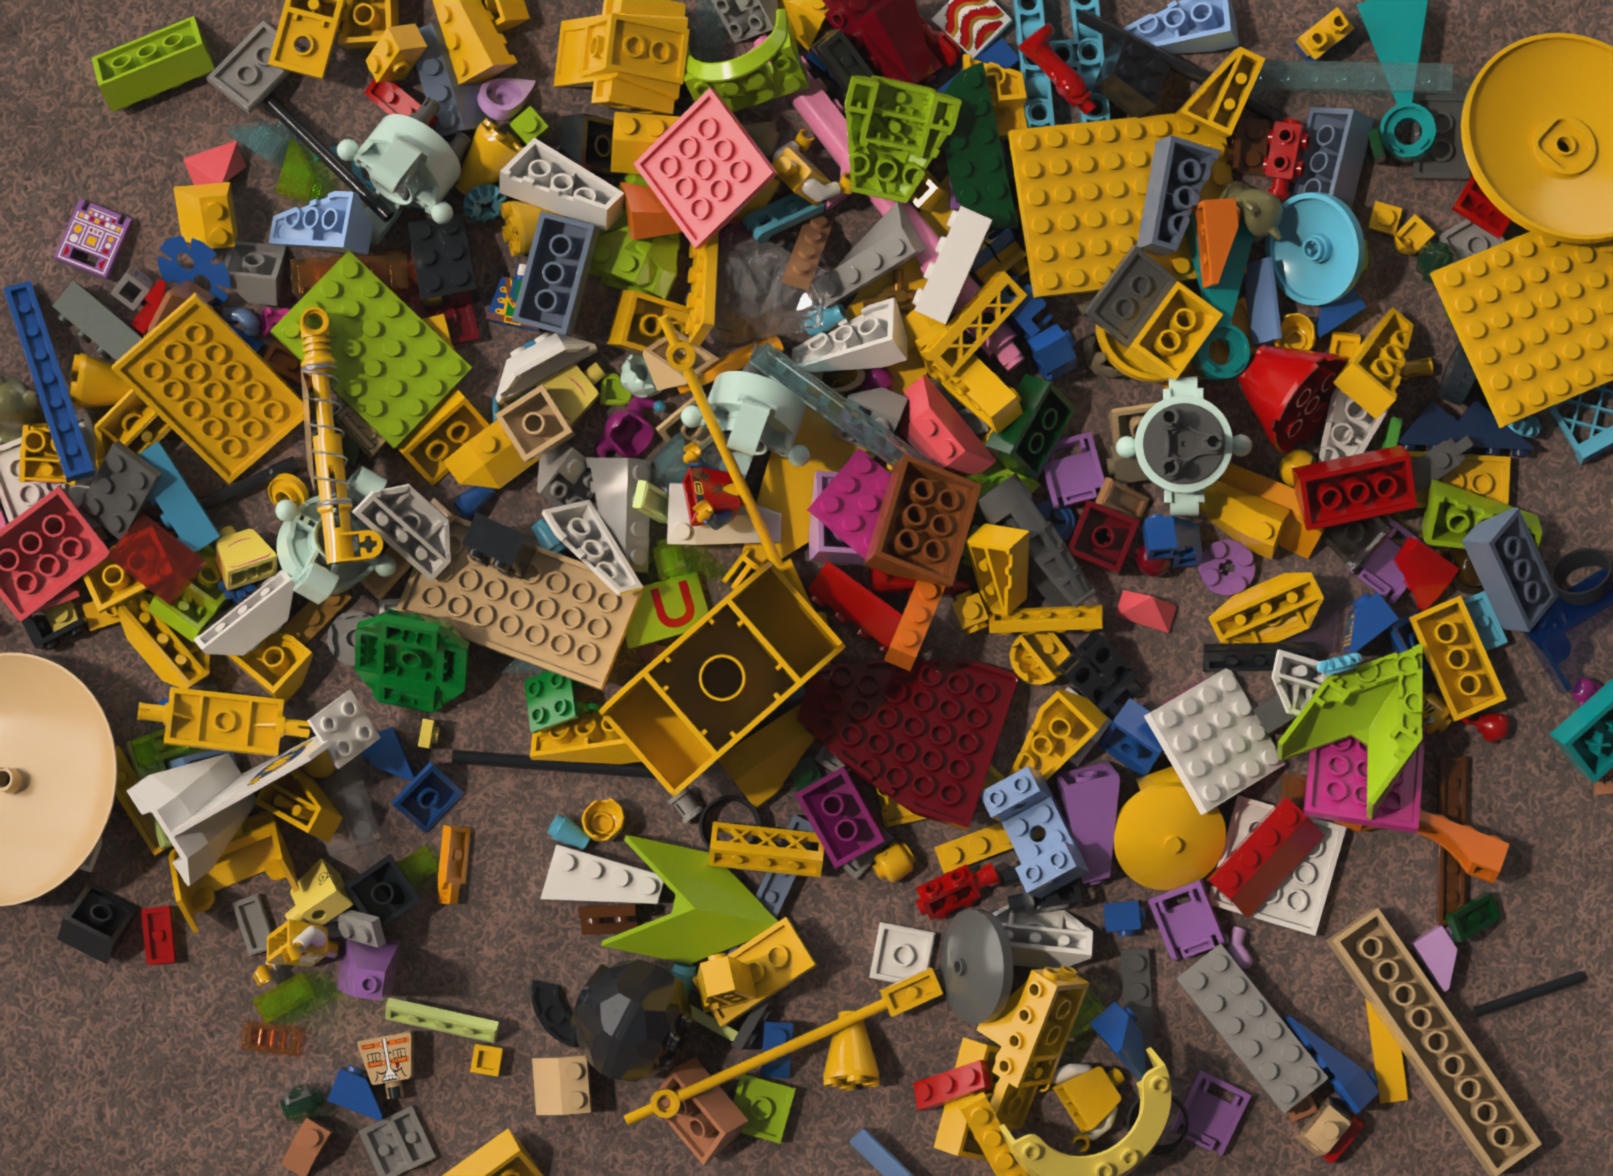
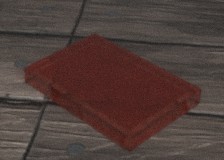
[106,513,207,607]

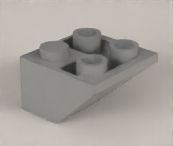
[711,0,778,43]
[832,387,908,457]
[537,442,594,507]

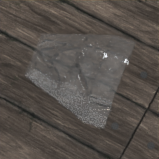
[710,228,830,344]

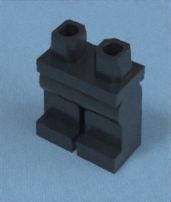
[1056,631,1142,717]
[1002,861,1083,916]

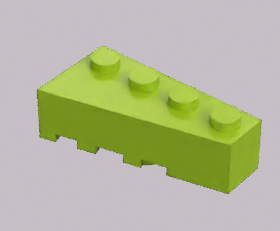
[1421,479,1542,549]

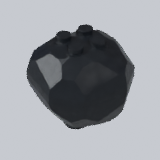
[570,959,695,1082]

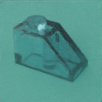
[226,120,294,168]
[651,433,690,494]

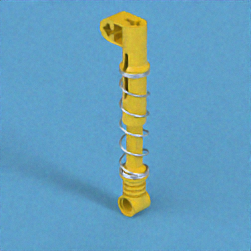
[299,307,383,565]

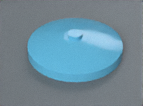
[1265,192,1365,305]

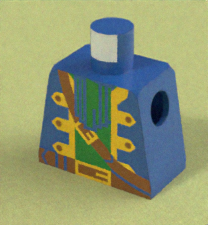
[486,264,541,332]

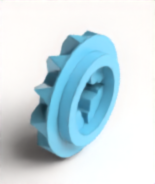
[463,184,507,224]
[1507,415,1542,438]
[1316,653,1362,675]

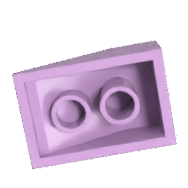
[809,471,865,564]

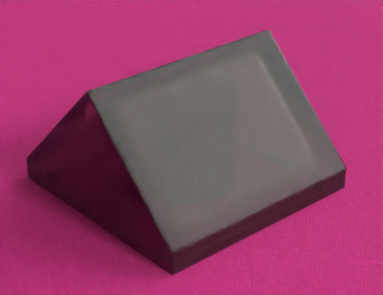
[1320,515,1392,572]

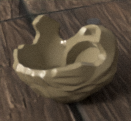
[1083,336,1123,377]

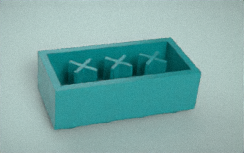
[1549,678,1613,783]

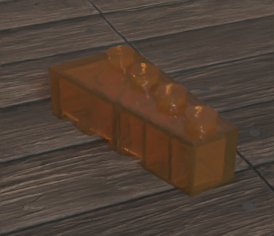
[290,251,411,300]

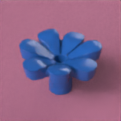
[218,580,255,603]

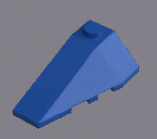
[1282,1015,1379,1114]

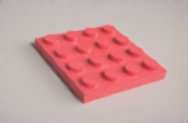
[633,88,778,249]

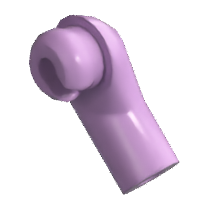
[1227,927,1253,969]

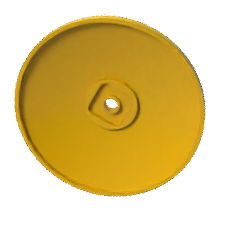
[1461,33,1613,244]

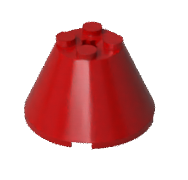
[1238,345,1348,453]

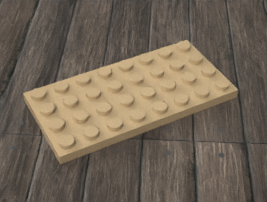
[396,516,645,691]

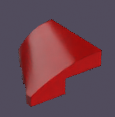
[130,279,166,337]
[1393,537,1459,611]

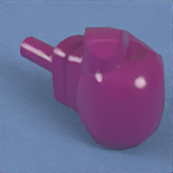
[861,367,894,392]
[1572,677,1603,707]

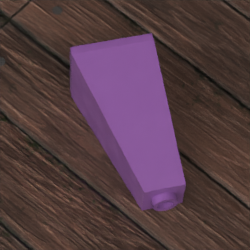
[1054,761,1120,885]
[336,938,401,1001]

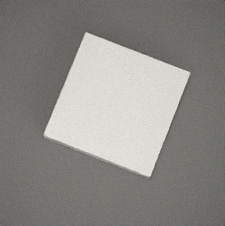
[869,922,935,983]

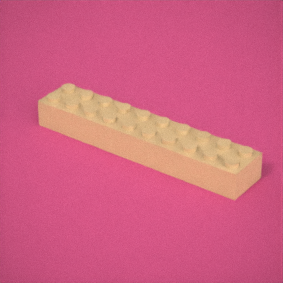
[1326,908,1542,1176]

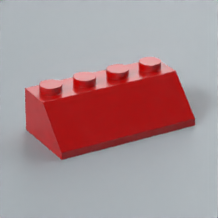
[1292,445,1417,531]
[808,560,903,655]
[1206,797,1325,918]

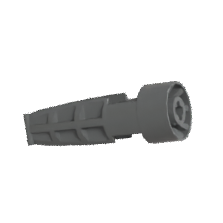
[976,473,1096,608]

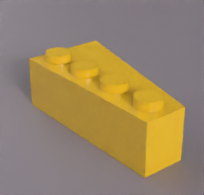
[1333,307,1414,420]

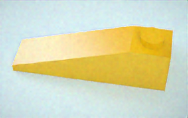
[718,703,815,809]

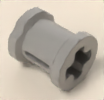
[668,787,704,824]

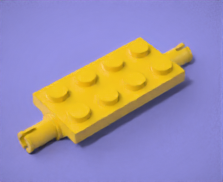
[137,687,310,757]

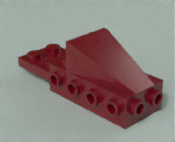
[822,0,942,86]

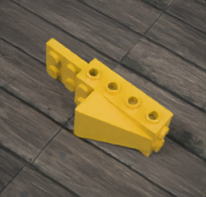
[977,965,1090,1130]

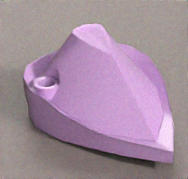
[477,78,536,121]

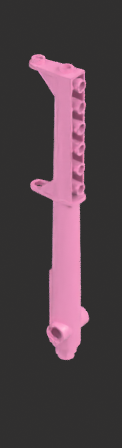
[747,34,1025,372]

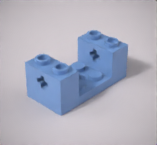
[980,766,1089,898]

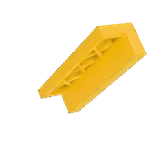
[920,271,1027,376]
[708,822,824,878]

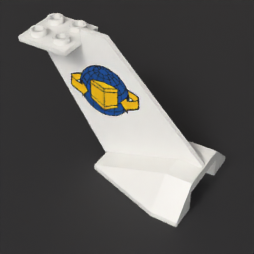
[127,690,381,886]

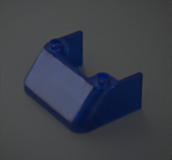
[1521,568,1613,693]

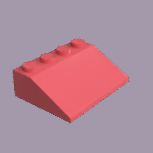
[0,484,112,622]

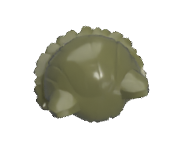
[1219,181,1283,242]
[0,373,44,443]

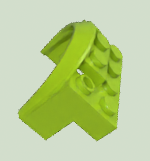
[684,9,809,112]

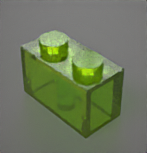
[252,970,319,1024]

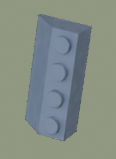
[416,23,493,142]
[1289,107,1374,210]
[1462,508,1559,632]

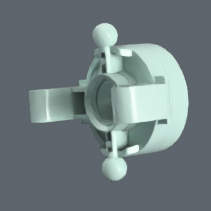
[275,466,397,604]

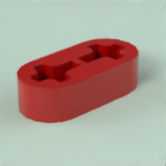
[1321,1114,1364,1164]

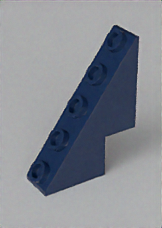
[1397,400,1534,457]

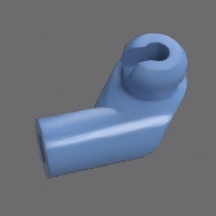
[222,307,260,336]

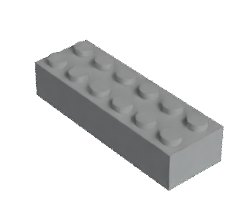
[1175,943,1328,1114]

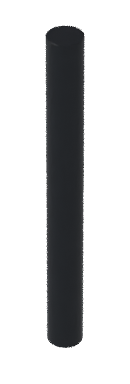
[1473,971,1584,1017]

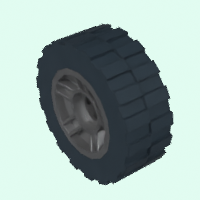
[1437,342,1476,405]

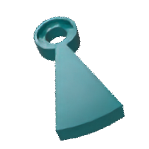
[1356,0,1437,162]
[1185,213,1254,381]

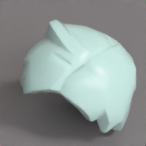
[621,353,662,398]

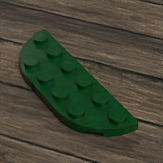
[942,62,1018,229]

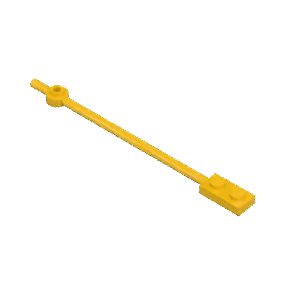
[658,314,814,609]
[623,967,943,1126]

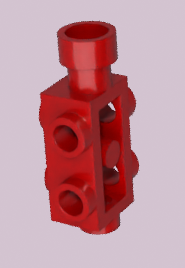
[1263,118,1310,204]
[915,862,1000,921]

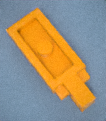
[438,825,471,905]

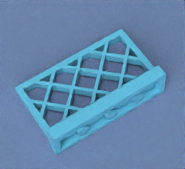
[1548,383,1613,465]

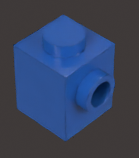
[1103,900,1145,936]

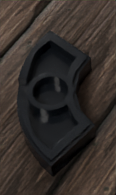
[531,980,577,1048]

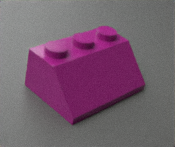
[794,766,888,869]

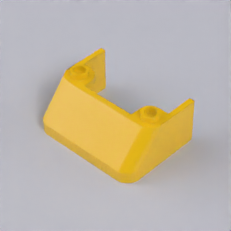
[168,811,299,933]

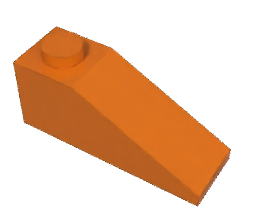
[1194,198,1241,289]

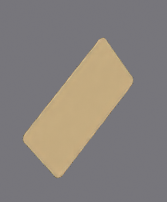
[301,369,315,490]

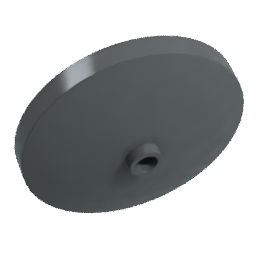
[940,909,1013,1024]

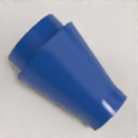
[453,486,496,520]

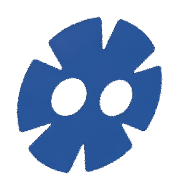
[158,236,231,307]

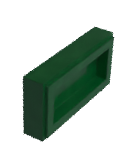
[1368,128,1388,165]

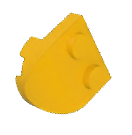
[1009,631,1071,685]

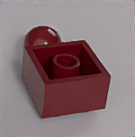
[1068,500,1172,577]

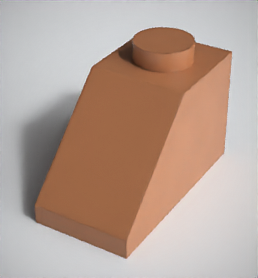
[281,1115,334,1176]

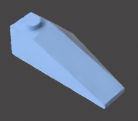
[1122,0,1239,54]
[268,191,373,255]

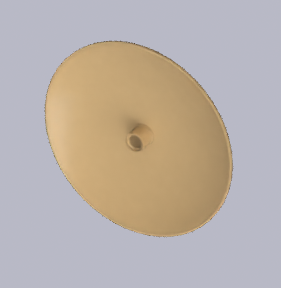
[0,653,118,907]

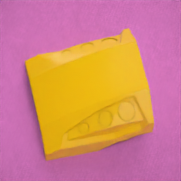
[19,423,81,485]

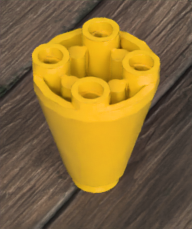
[455,118,524,196]
[500,201,568,257]
[68,353,131,409]
[823,1011,879,1091]

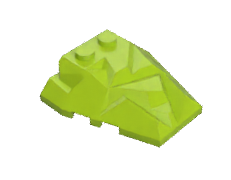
[844,75,962,203]
[591,174,680,300]

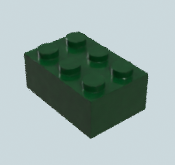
[985,374,1077,480]

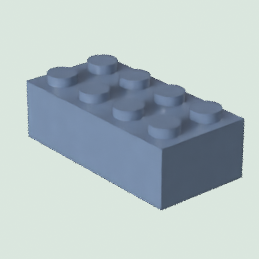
[512,211,601,337]

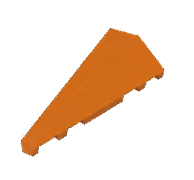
[620,182,744,240]

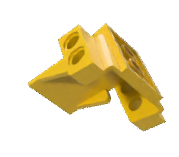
[553,0,690,115]

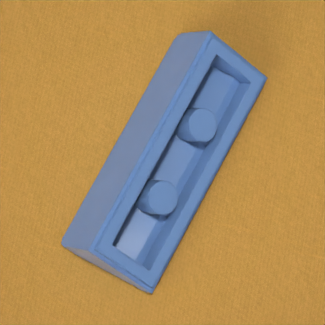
[1244,257,1282,346]
[850,1127,915,1176]

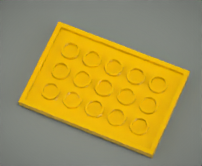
[112,292,312,484]

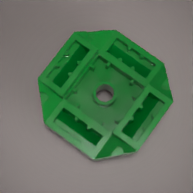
[355,609,470,713]

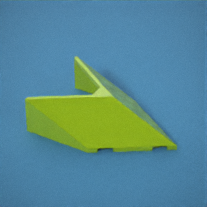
[1277,643,1423,820]
[601,835,779,964]

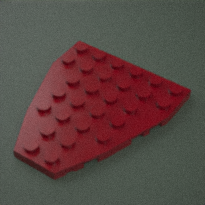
[797,658,1019,831]

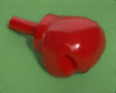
[1460,713,1510,744]

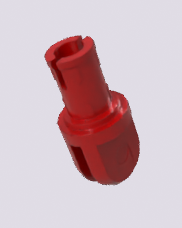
[919,15,962,67]

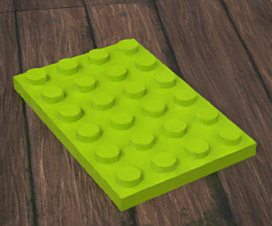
[270,251,472,449]

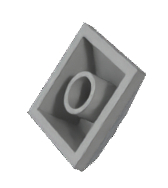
[224,241,286,306]

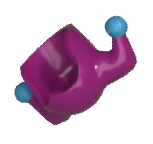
[594,396,666,459]

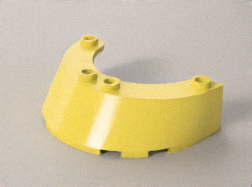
[999,1047,1172,1176]

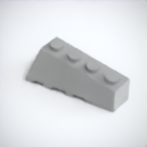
[811,201,927,308]
[586,457,651,573]

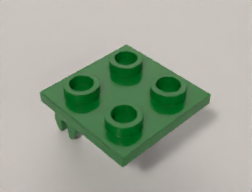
[524,671,600,734]

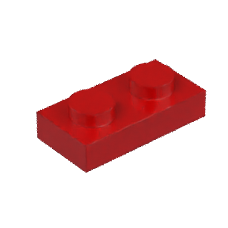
[141,906,177,965]

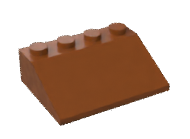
[864,454,982,587]

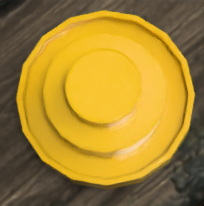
[268,473,309,508]

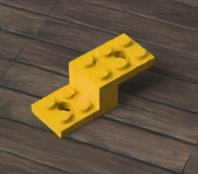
[268,0,348,80]

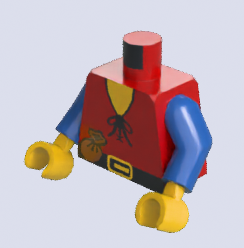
[682,442,752,530]

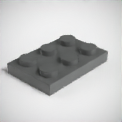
[1412,95,1470,180]
[1083,245,1178,347]
[79,441,162,541]

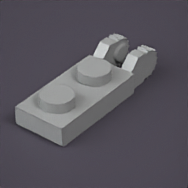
[327,909,386,948]

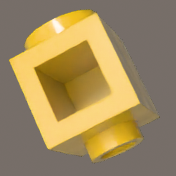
[951,590,989,635]

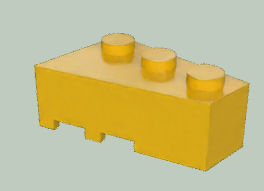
[1174,47,1266,138]
[965,523,1030,616]
[254,753,342,843]
[696,953,757,1013]

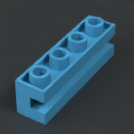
[137,441,222,555]

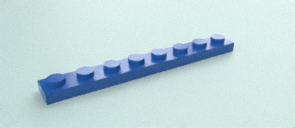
[3,281,95,483]

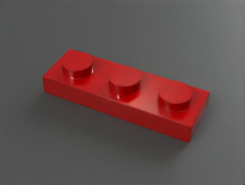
[364,78,439,129]
[913,1060,991,1111]

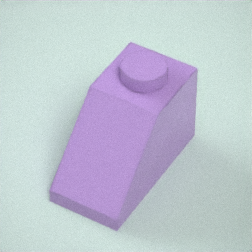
[1410,925,1457,992]

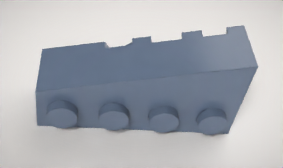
[1137,135,1220,256]

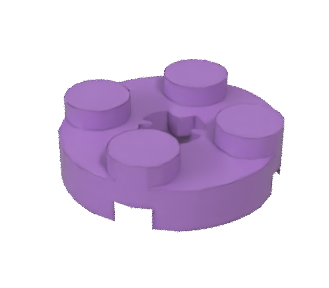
[1198,540,1255,596]

